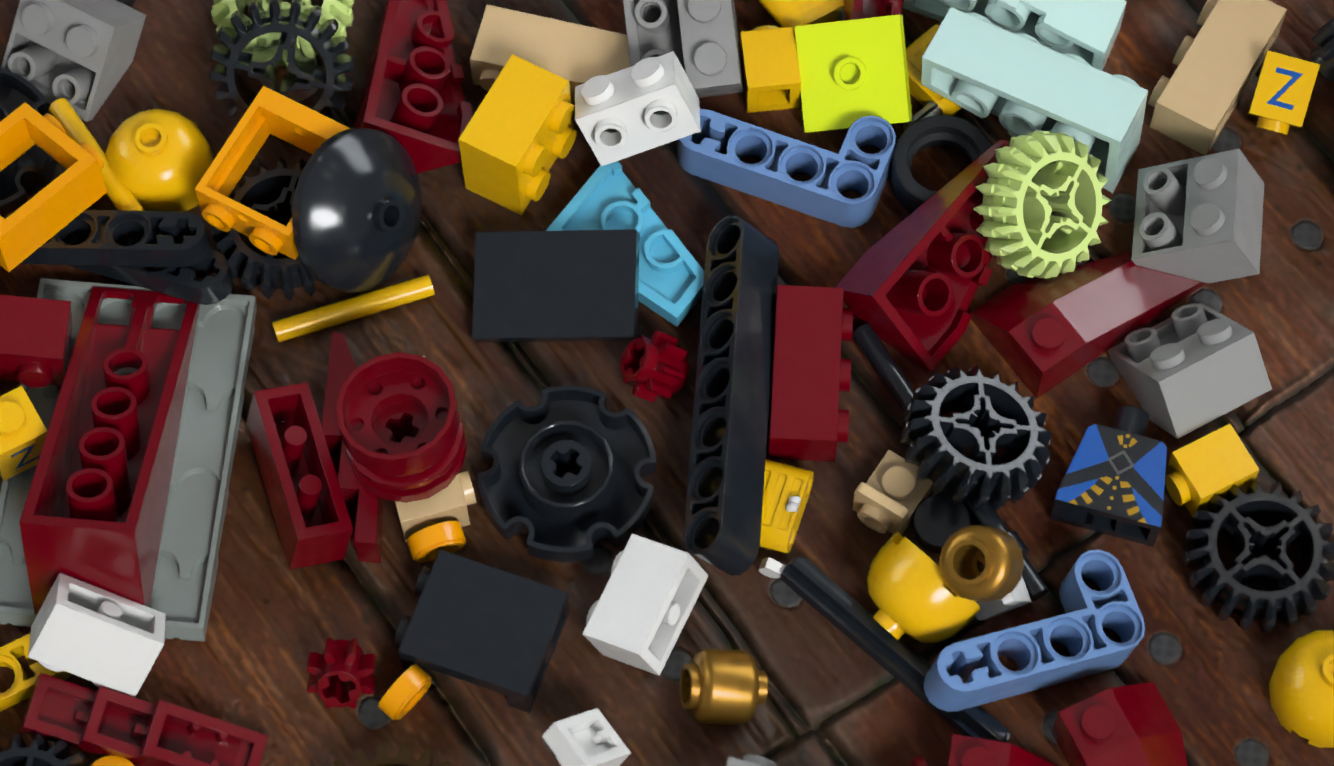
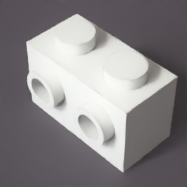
[575,51,701,167]
[582,534,709,676]
[28,573,166,697]

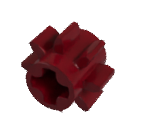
[620,330,689,403]
[306,637,376,709]

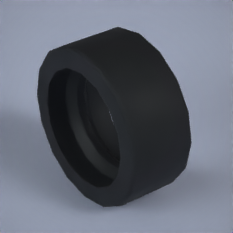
[890,115,992,213]

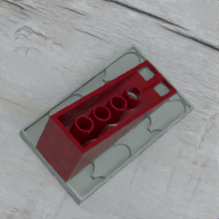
[0,278,257,642]

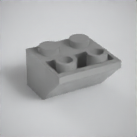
[1,0,146,122]
[623,0,745,98]
[1131,148,1264,284]
[1108,302,1272,439]

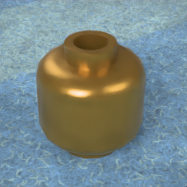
[939,525,1024,602]
[679,649,768,724]

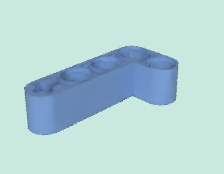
[677,108,896,228]
[923,550,1145,712]

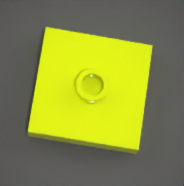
[794,14,913,133]

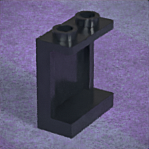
[394,549,570,713]

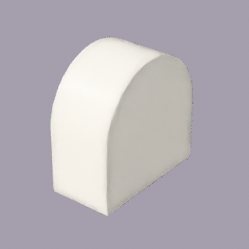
[759,557,786,578]

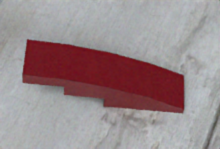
[321,332,383,563]
[20,673,268,766]

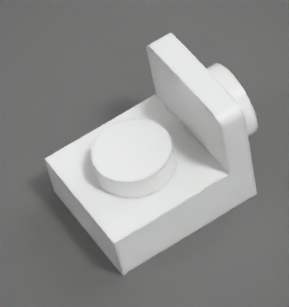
[542,708,631,766]

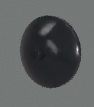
[292,128,422,292]

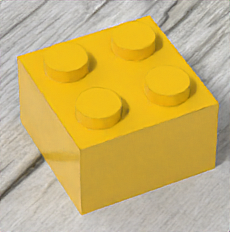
[458,54,576,216]

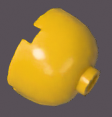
[105,109,213,212]
[867,532,981,643]
[1269,630,1334,748]

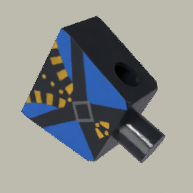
[1050,406,1167,547]

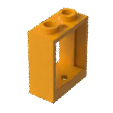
[194,86,351,260]
[0,102,107,272]

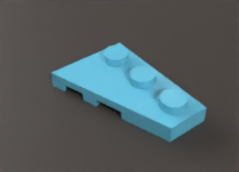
[546,161,704,327]

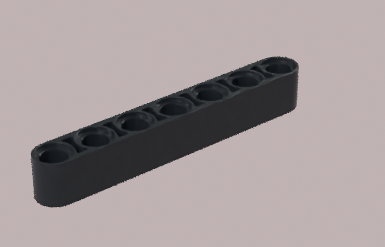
[683,215,779,576]

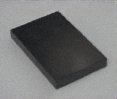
[472,229,640,343]

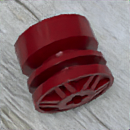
[335,352,467,503]

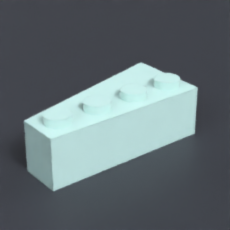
[903,0,1127,71]
[921,7,1148,193]

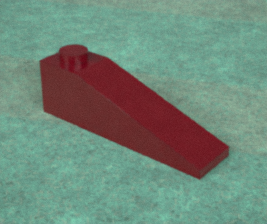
[353,0,473,173]
[835,139,1010,372]
[970,250,1206,399]
[1051,682,1188,766]

